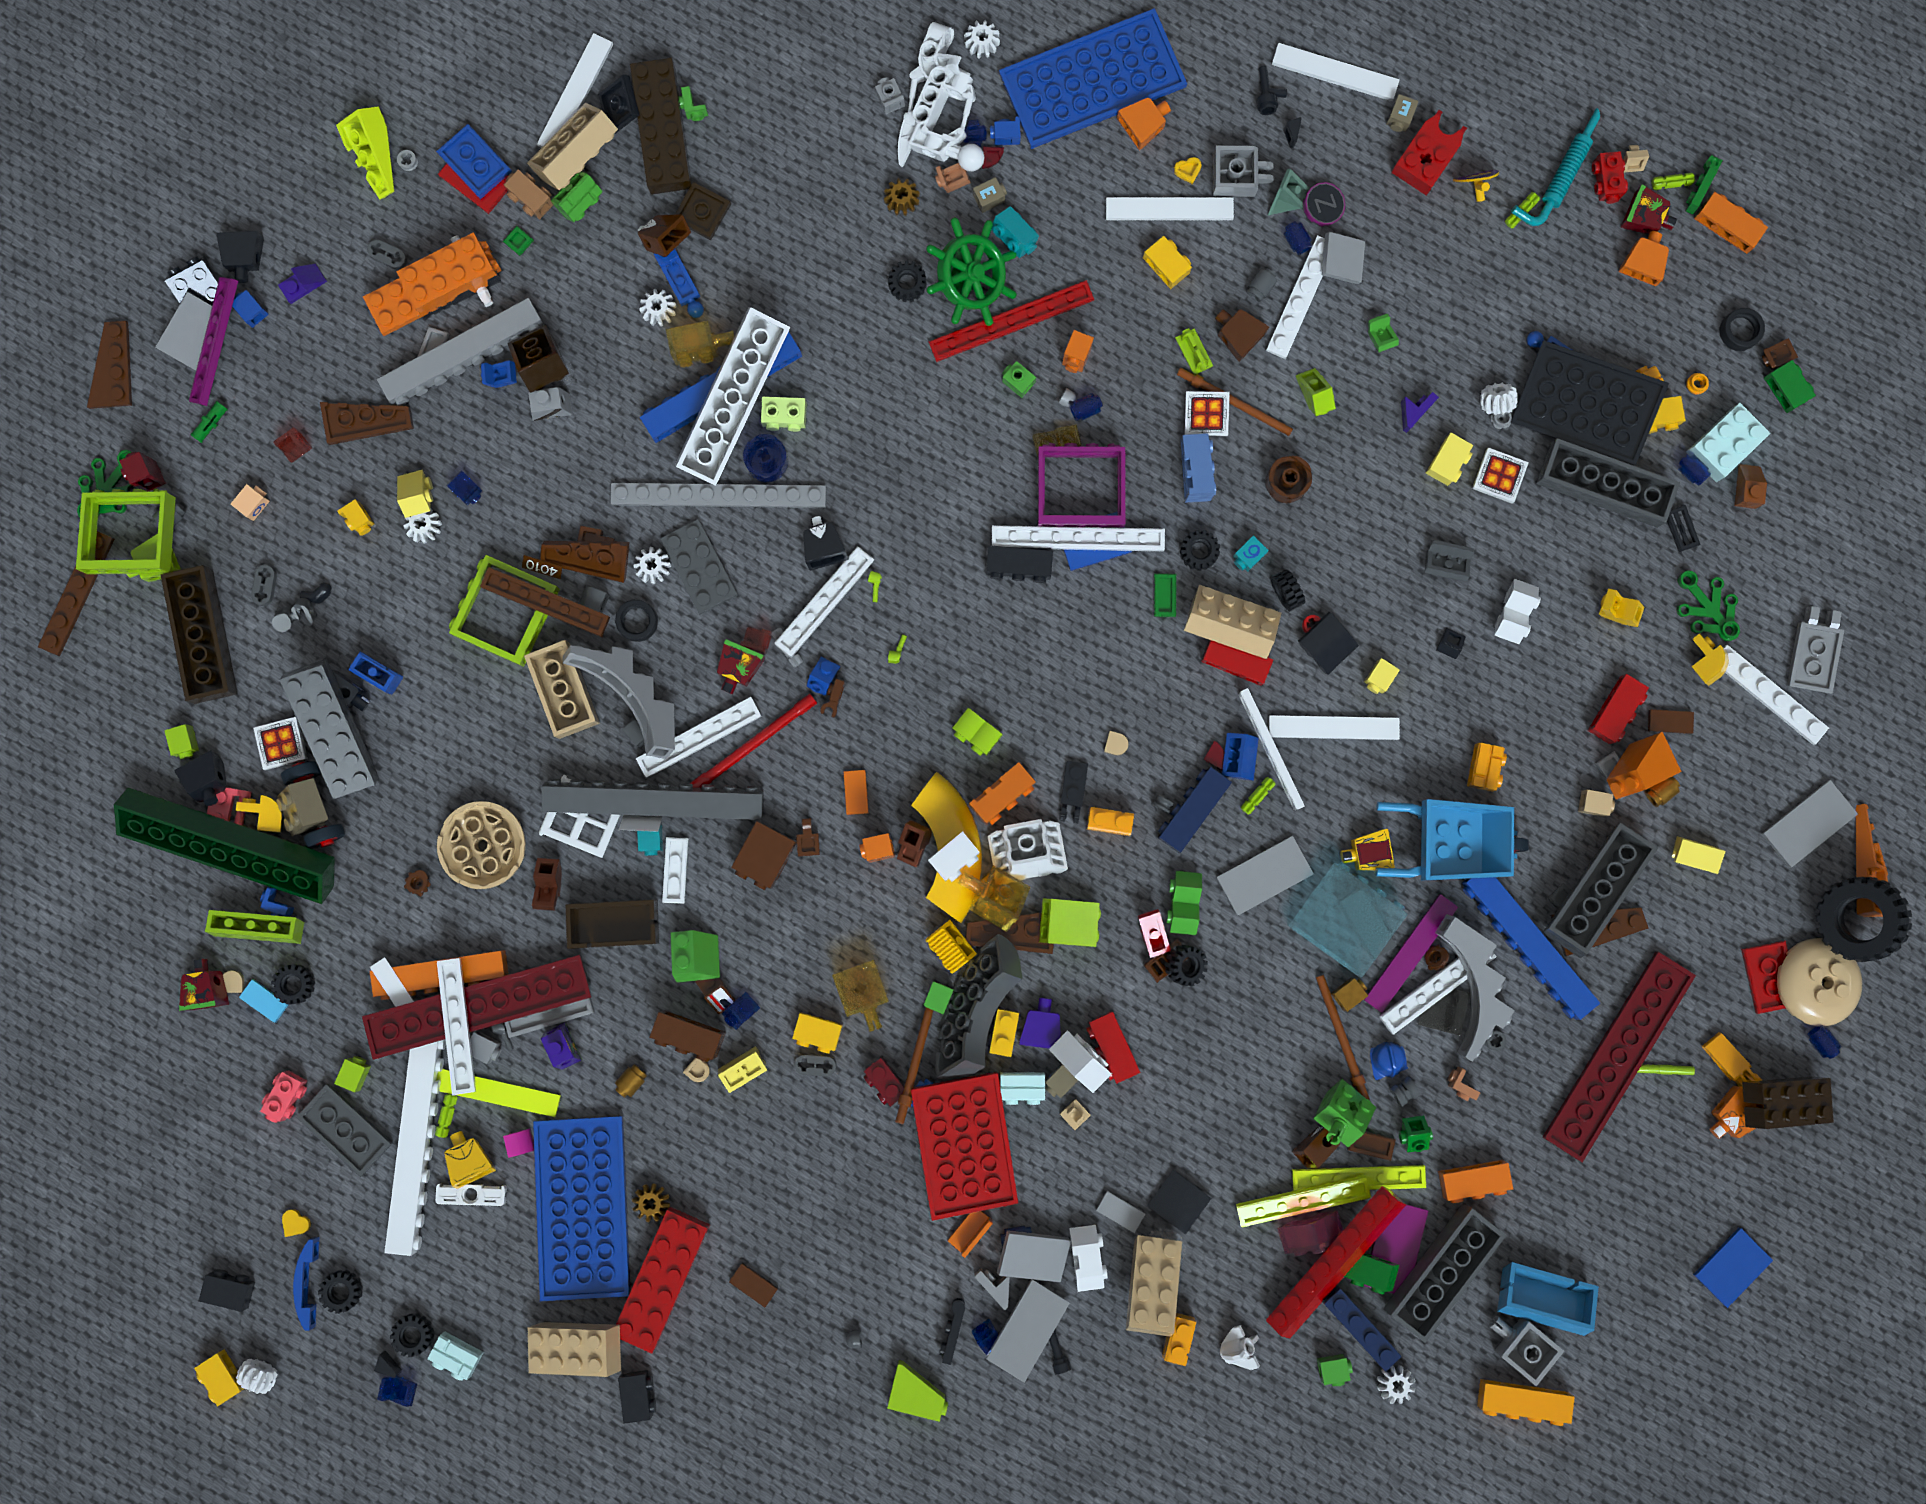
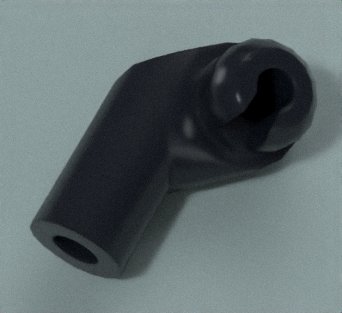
[300,582,332,604]

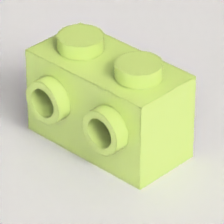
[761,397,807,432]

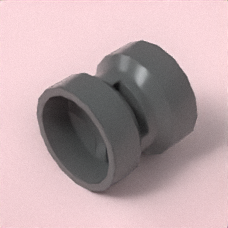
[1389,1077,1421,1107]

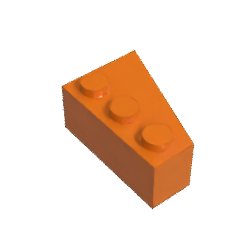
[969,762,1036,825]

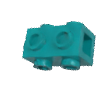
[992,206,1039,258]

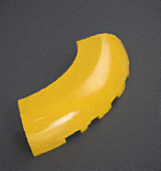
[911,772,982,923]

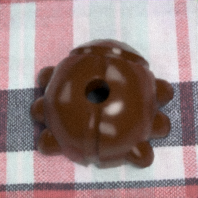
[404,870,431,897]
[1425,944,1449,971]

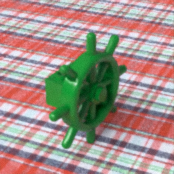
[926,217,1017,326]

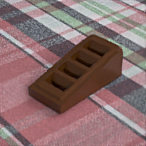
[1143,939,1189,983]

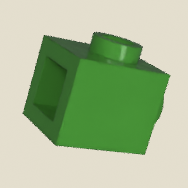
[1002,361,1036,398]
[1317,1354,1353,1386]

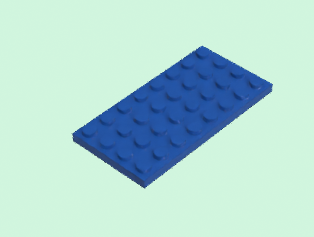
[999,8,1187,149]
[533,1116,630,1301]

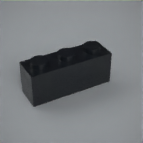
[986,546,1053,583]

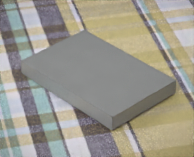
[155,292,212,371]
[997,1231,1071,1282]

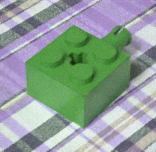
[1313,1079,1376,1147]

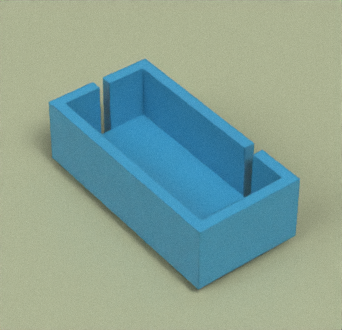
[1497,1262,1599,1336]

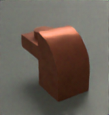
[897,820,932,867]
[532,858,562,911]

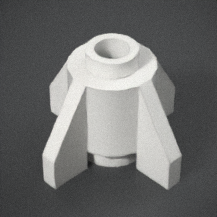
[1220,1325,1260,1370]

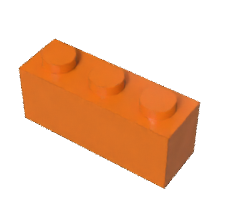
[1694,192,1768,254]
[859,833,895,863]
[1438,1160,1513,1203]

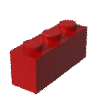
[1201,640,1273,686]
[1587,674,1649,744]
[1086,1011,1141,1084]

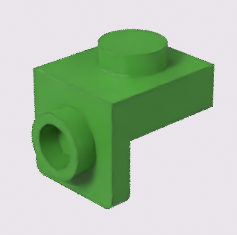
[679,86,708,121]
[1368,314,1399,352]

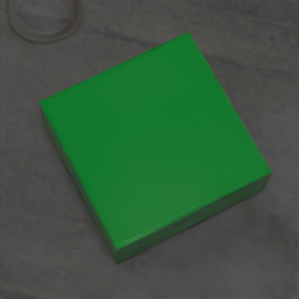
[503,226,534,256]

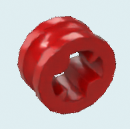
[1302,615,1321,633]

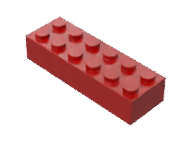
[616,1207,710,1353]

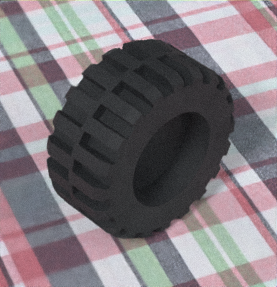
[1815,877,1912,962]

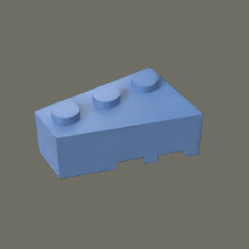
[1181,433,1216,503]

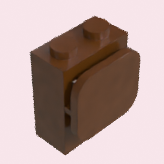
[731,821,797,890]

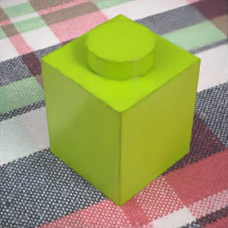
[164,724,199,759]
[334,1056,371,1092]

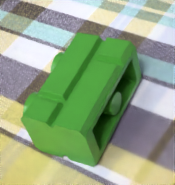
[551,171,602,222]

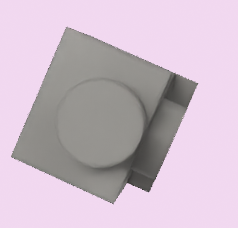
[875,77,905,114]

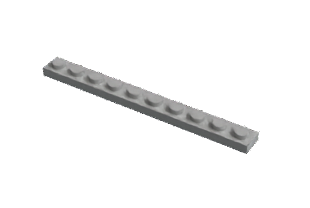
[611,483,826,508]

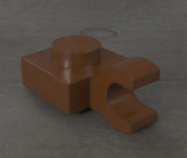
[577,526,617,542]
[820,679,845,718]
[796,818,820,857]

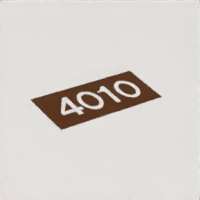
[522,555,562,579]

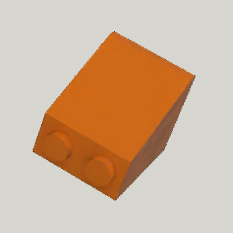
[1607,732,1682,799]

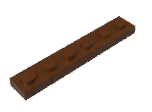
[38,531,115,656]
[480,567,610,637]

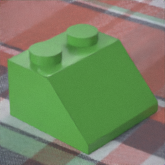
[671,930,720,982]

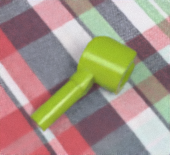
[868,571,882,602]
[888,635,907,664]

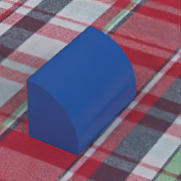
[1222,733,1259,781]

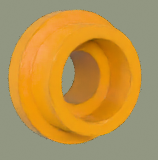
[1686,373,1709,395]

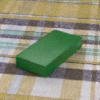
[1154,574,1176,617]

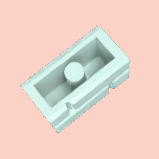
[1000,1072,1045,1105]
[428,1331,484,1381]

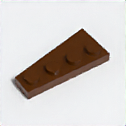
[320,402,414,445]

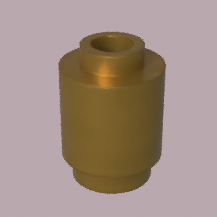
[1646,777,1680,807]
[615,1064,647,1098]

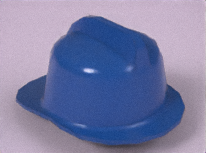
[1370,1042,1408,1080]

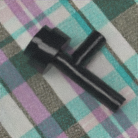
[1256,66,1287,115]

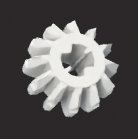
[964,20,1000,59]
[640,289,676,326]
[1480,382,1518,416]
[403,508,442,544]
[634,547,671,584]
[236,1359,277,1394]
[1377,1365,1415,1404]

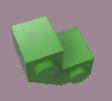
[1166,871,1202,935]

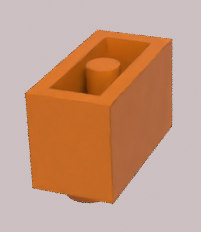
[1062,330,1094,373]

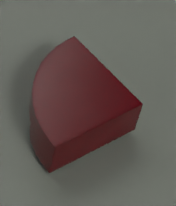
[982,146,1004,169]
[1203,741,1224,770]

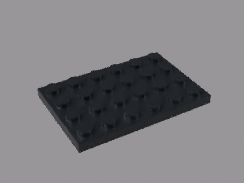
[1511,340,1669,466]

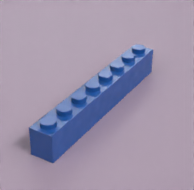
[640,331,802,443]
[1462,877,1600,1020]

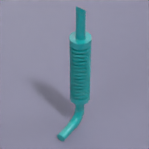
[1511,108,1600,226]

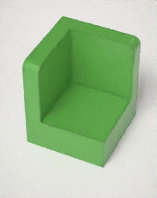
[924,981,954,1014]

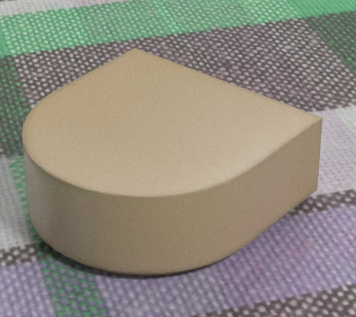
[1104,731,1128,755]
[223,971,244,993]
[683,1058,710,1082]

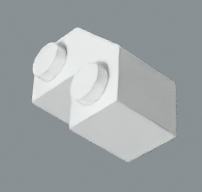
[1495,579,1541,644]
[1069,1225,1108,1292]

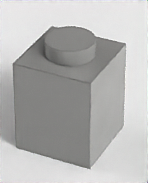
[470,1031,502,1064]

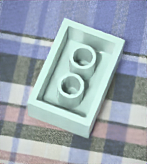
[1686,403,1770,482]

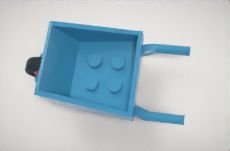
[1375,799,1529,881]

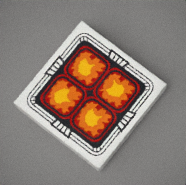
[1185,391,1229,436]
[1472,448,1529,504]
[253,717,308,770]

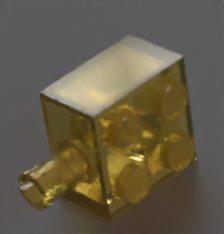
[666,321,735,367]
[958,865,1031,932]
[832,959,890,1032]

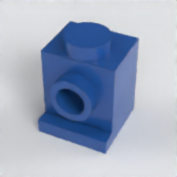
[990,116,1021,145]

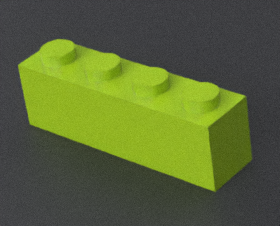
[205,910,305,944]

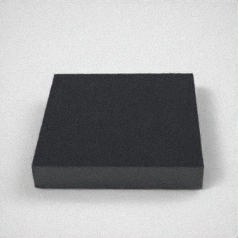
[598,74,640,133]

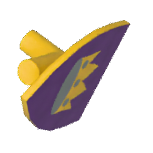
[1453,169,1499,202]

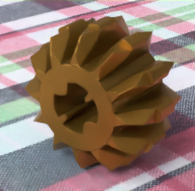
[884,178,920,216]
[632,1183,670,1222]

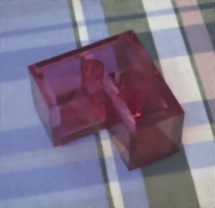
[1277,1210,1343,1256]

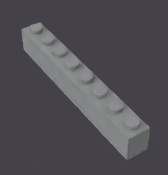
[377,298,544,406]

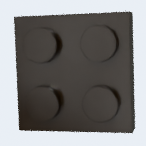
[675,182,731,240]

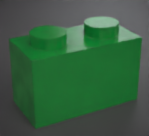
[1764,360,1816,414]
[1344,1253,1399,1294]

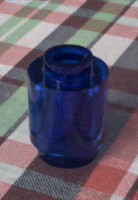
[1283,221,1313,255]
[1069,393,1103,421]
[1678,454,1711,486]
[1807,1025,1842,1059]

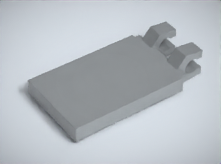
[1787,606,1844,694]

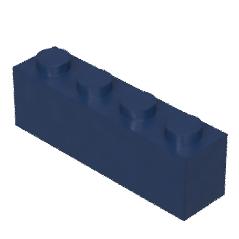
[1157,767,1232,853]
[1322,1285,1402,1372]

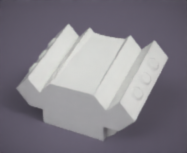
[987,819,1068,884]

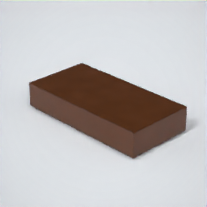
[1648,709,1694,734]
[1347,1132,1396,1161]
[729,1263,778,1308]

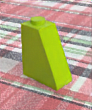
[887,1360,948,1422]

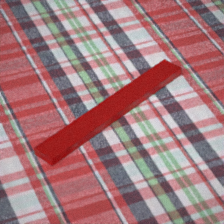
[928,280,1094,362]

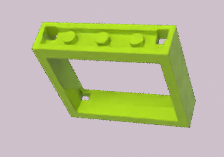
[76,489,176,574]
[449,555,560,667]

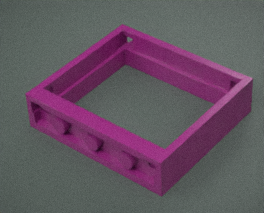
[1038,443,1125,528]

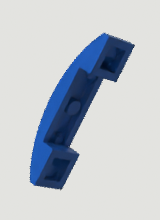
[293,1237,319,1331]

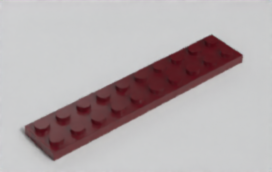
[1542,952,1696,1163]
[362,955,592,1060]

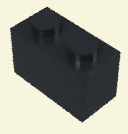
[198,1269,255,1312]
[618,1370,656,1424]

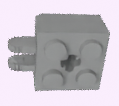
[1213,145,1274,197]

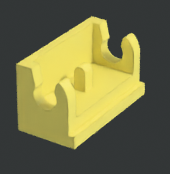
[1672,836,1725,874]
[718,1046,767,1093]

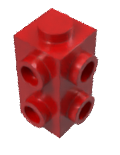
[1592,151,1628,204]

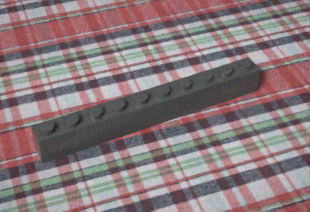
[542,779,764,820]

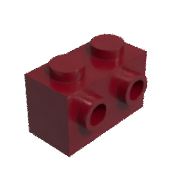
[120,452,166,492]
[863,1056,904,1107]

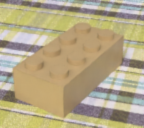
[527,103,618,190]
[1184,585,1281,659]
[524,640,600,739]
[1126,1235,1182,1336]
[528,1322,621,1377]

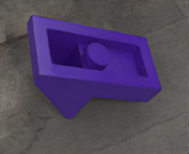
[278,264,327,304]
[1401,392,1439,433]

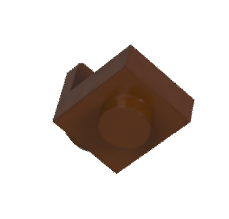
[1761,338,1798,370]

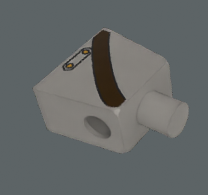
[528,387,573,421]

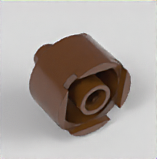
[1265,456,1312,503]

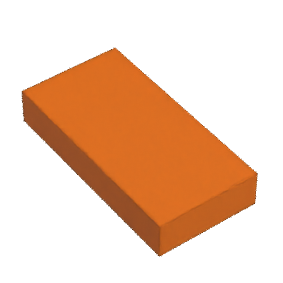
[844,770,869,815]

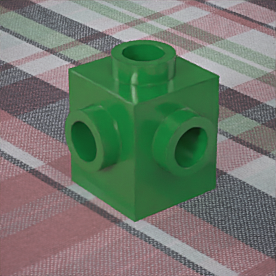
[1399,1115,1433,1153]

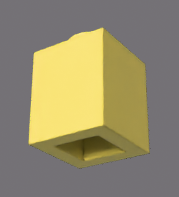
[1364,658,1400,694]

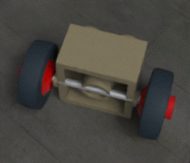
[276,761,346,848]

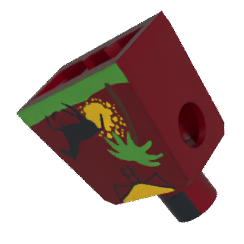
[1621,185,1677,234]
[717,639,765,695]
[179,959,229,1011]

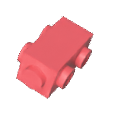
[260,1070,307,1123]

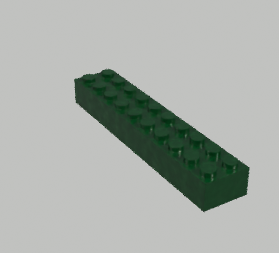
[114,787,335,904]

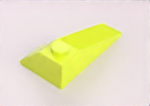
[336,106,394,199]

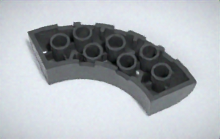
[936,934,1022,1081]

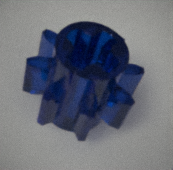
[964,120,987,147]

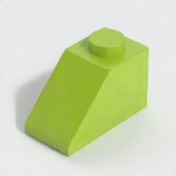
[1296,368,1336,416]

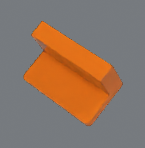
[947,1211,993,1258]

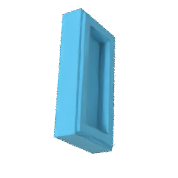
[239,979,288,1023]

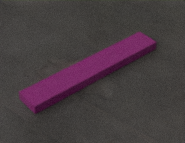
[189,277,238,406]
[1364,894,1458,1013]

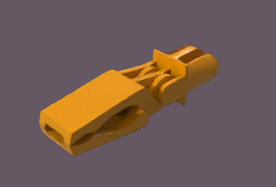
[1702,1032,1764,1108]

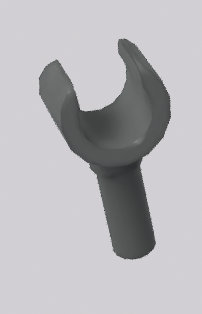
[492,1023,514,1051]

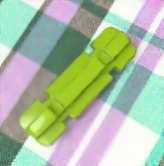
[1651,172,1695,190]
[1505,192,1540,229]
[1241,777,1276,815]
[435,1094,457,1138]

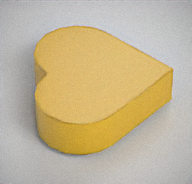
[1174,157,1202,184]
[282,1209,311,1237]

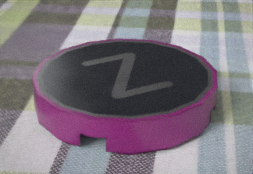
[1303,182,1345,226]

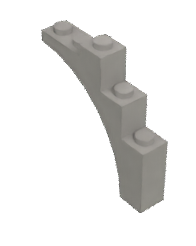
[563,645,675,759]
[1435,914,1515,1062]

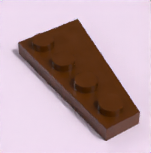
[87,321,132,409]
[540,541,630,583]
[1550,908,1649,956]
[966,912,1054,954]

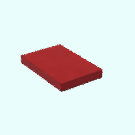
[438,164,508,214]
[1741,941,1788,1014]

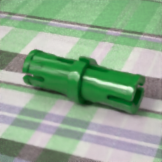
[190,401,228,443]

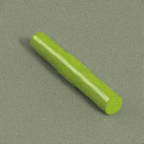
[1637,1064,1695,1075]

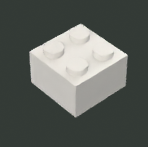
[928,831,980,882]
[1049,1030,1111,1093]

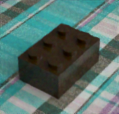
[507,324,569,393]

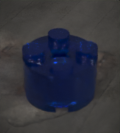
[743,434,788,482]

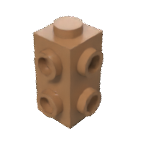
[504,170,553,220]

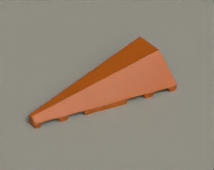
[1856,804,1888,917]

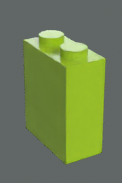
[1039,898,1101,947]

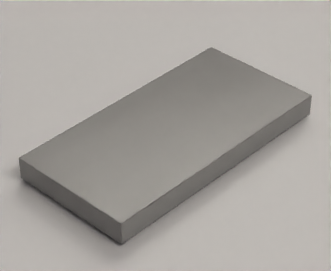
[1761,780,1858,868]
[1216,836,1314,916]
[505,998,594,1038]
[986,1279,1070,1383]

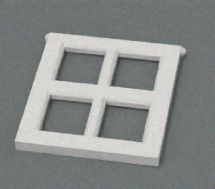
[539,775,620,858]

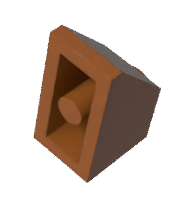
[1734,464,1767,509]

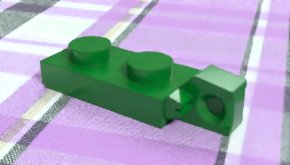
[1686,155,1723,214]

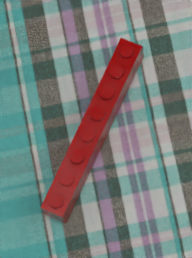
[1266,1186,1406,1338]

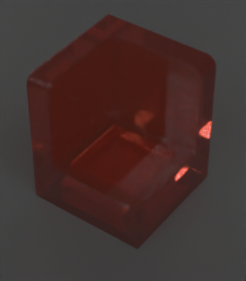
[273,427,312,463]
[740,627,772,654]

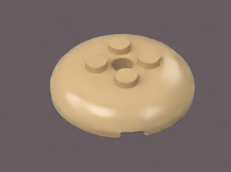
[437,801,526,889]
[1777,938,1862,1026]

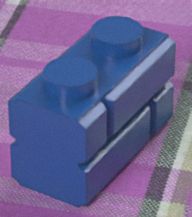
[349,652,403,695]

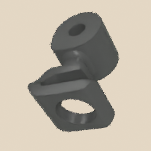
[272,598,316,632]

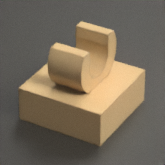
[1624,145,1649,173]
[1060,1099,1091,1130]

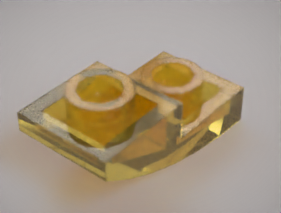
[1032,424,1082,457]

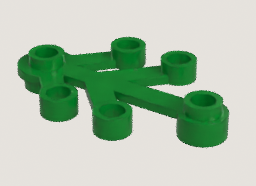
[77,450,138,518]
[1677,571,1740,641]

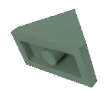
[1267,169,1310,216]

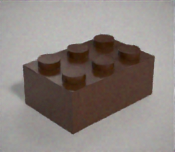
[649,1010,726,1062]

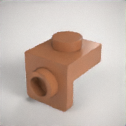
[935,163,971,193]
[1448,1067,1480,1101]

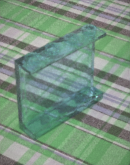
[1288,861,1408,979]

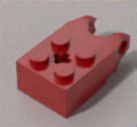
[1391,110,1467,196]

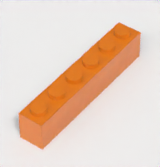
[370,950,509,1000]

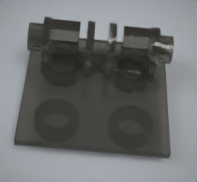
[1417,989,1470,1036]

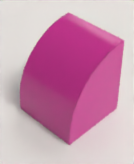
[503,1128,534,1158]

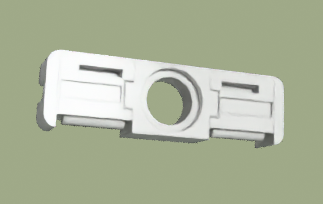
[436,1183,507,1206]

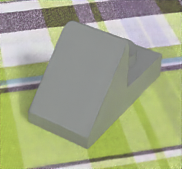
[974,1268,1010,1310]

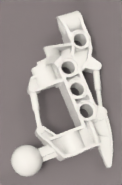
[898,22,984,172]

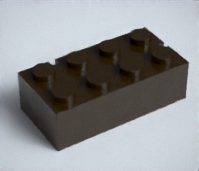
[565,900,659,949]
[1742,1077,1834,1129]

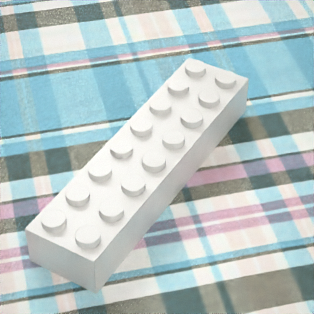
[675,307,790,486]

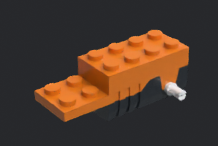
[363,232,502,336]

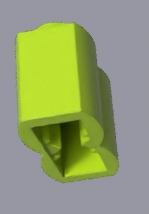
[952,708,1003,756]

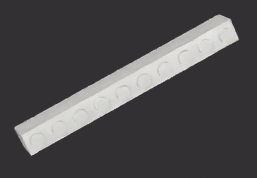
[385,1039,446,1256]

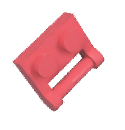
[207,788,252,825]

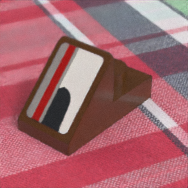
[695,978,737,1014]

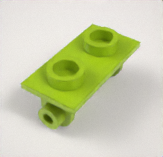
[1175,328,1213,375]

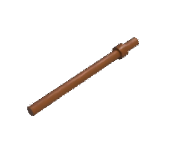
[1177,368,1293,436]
[1316,975,1370,1100]
[895,1007,934,1124]

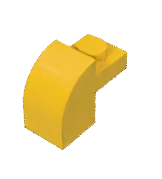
[1599,589,1644,627]
[1691,634,1729,686]
[236,795,282,833]

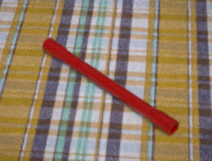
[689,693,817,788]

